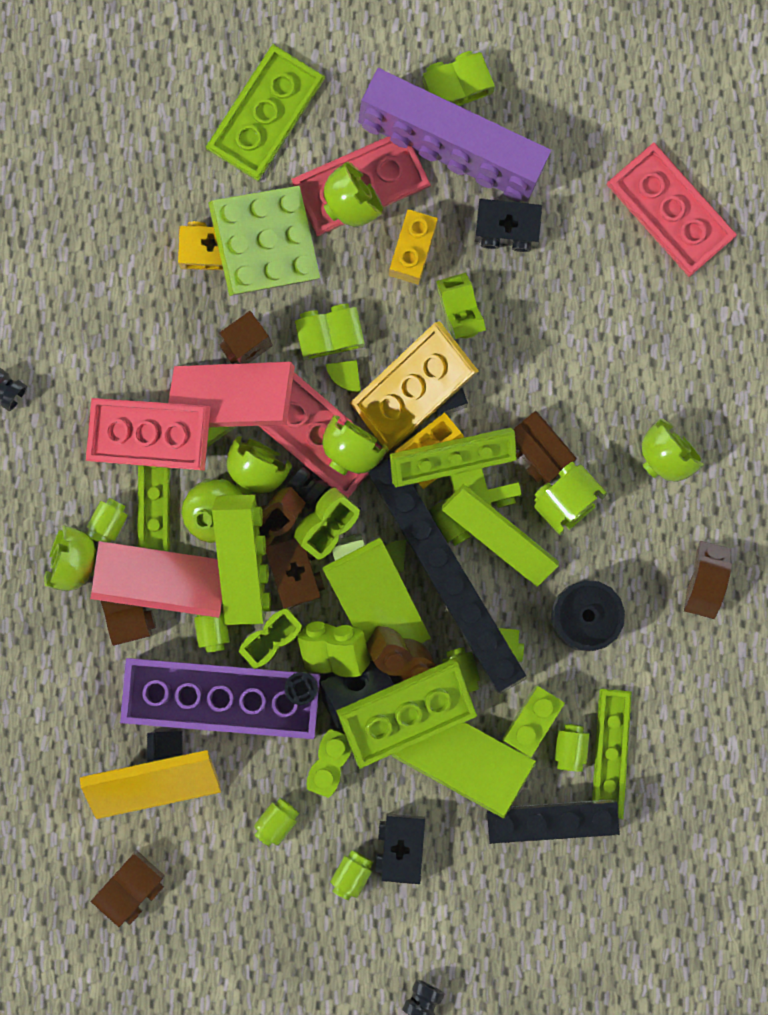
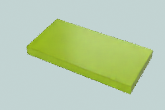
[205,44,325,182]
[322,538,431,661]
[336,658,477,769]
[392,722,536,818]

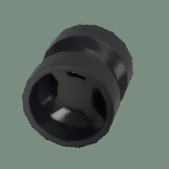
[0,368,27,412]
[285,466,329,510]
[284,672,318,705]
[402,979,445,1015]

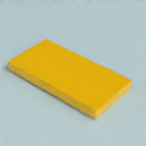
[350,321,479,452]
[80,750,221,819]

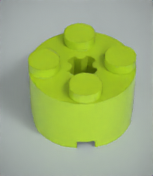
[534,461,607,536]

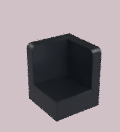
[147,731,183,763]

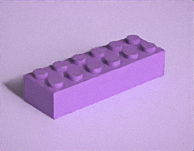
[358,68,551,203]
[120,658,321,739]

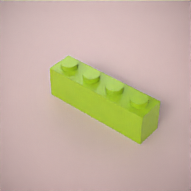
[212,495,272,625]

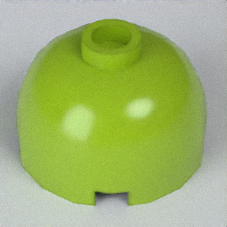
[324,161,383,227]
[322,415,388,475]
[642,418,704,482]
[226,436,292,495]
[181,478,243,543]
[44,525,96,591]

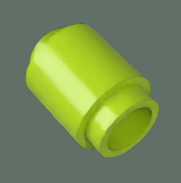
[429,497,471,546]
[87,498,128,543]
[194,609,230,653]
[442,647,480,692]
[555,724,590,772]
[254,797,300,847]
[330,850,374,901]

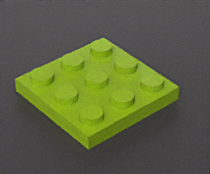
[208,186,320,296]

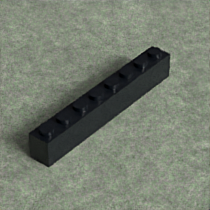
[368,458,527,695]

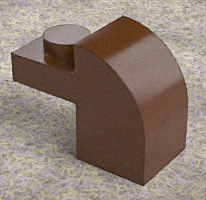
[684,541,732,619]

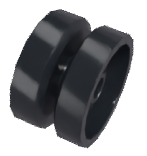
[550,580,625,651]

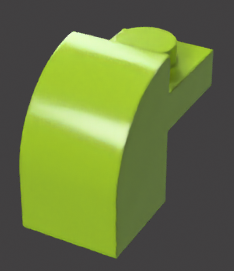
[436,272,486,339]
[450,468,522,508]

